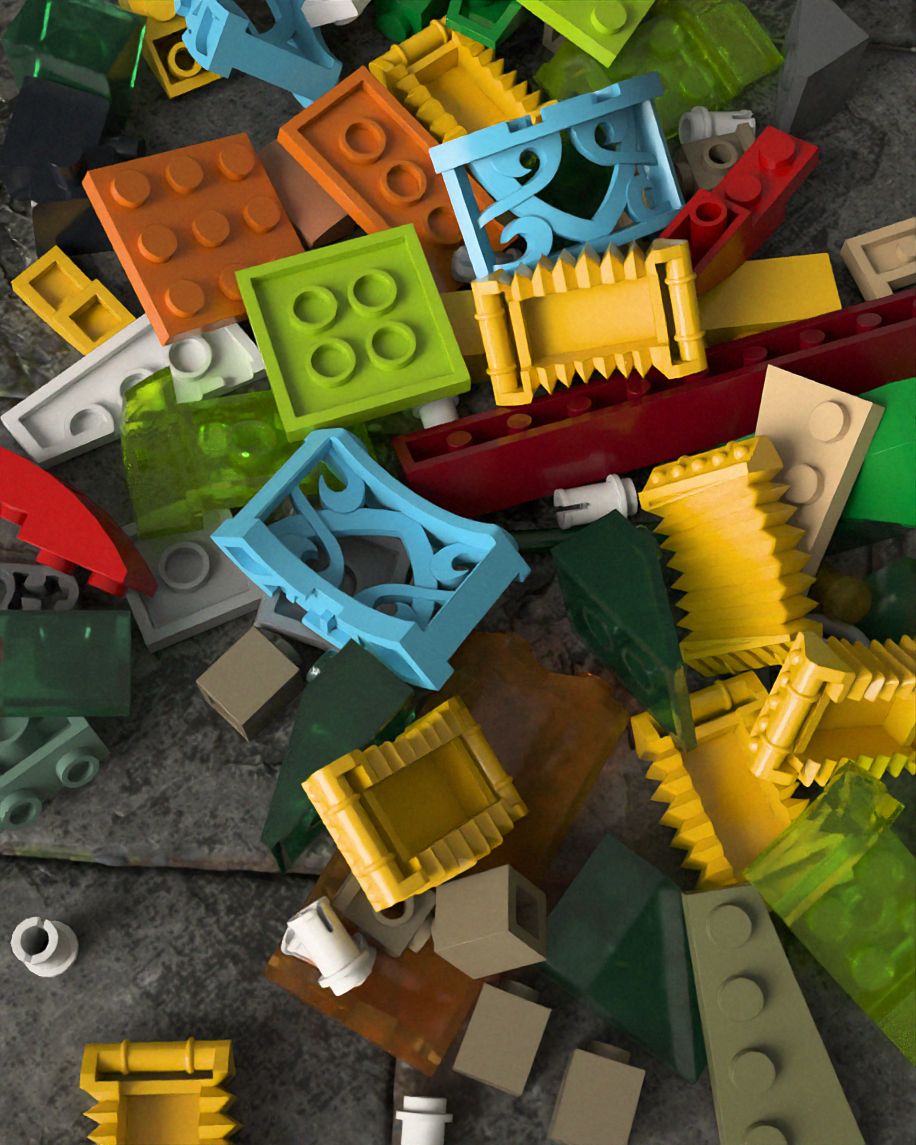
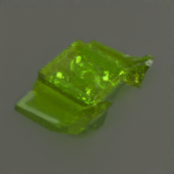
[532,0,785,151]
[120,365,379,541]
[741,759,916,1068]

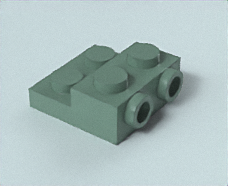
[0,646,110,833]

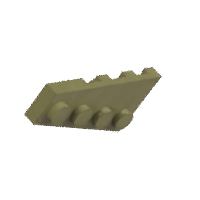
[681,881,866,1145]

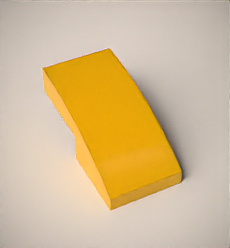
[11,245,137,356]

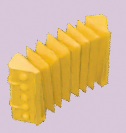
[368,15,570,194]
[471,238,708,406]
[638,435,823,677]
[746,631,916,787]
[630,670,852,913]
[301,695,529,912]
[79,1037,244,1145]

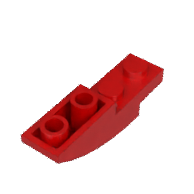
[644,125,819,298]
[0,446,158,599]

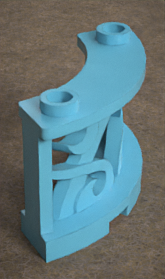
[174,0,343,108]
[428,71,686,278]
[210,428,531,691]

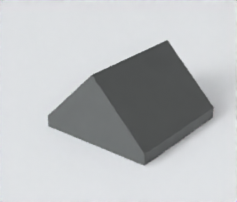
[773,0,870,139]

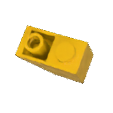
[118,0,222,99]

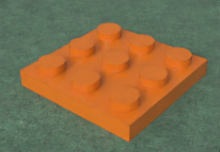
[82,132,305,347]

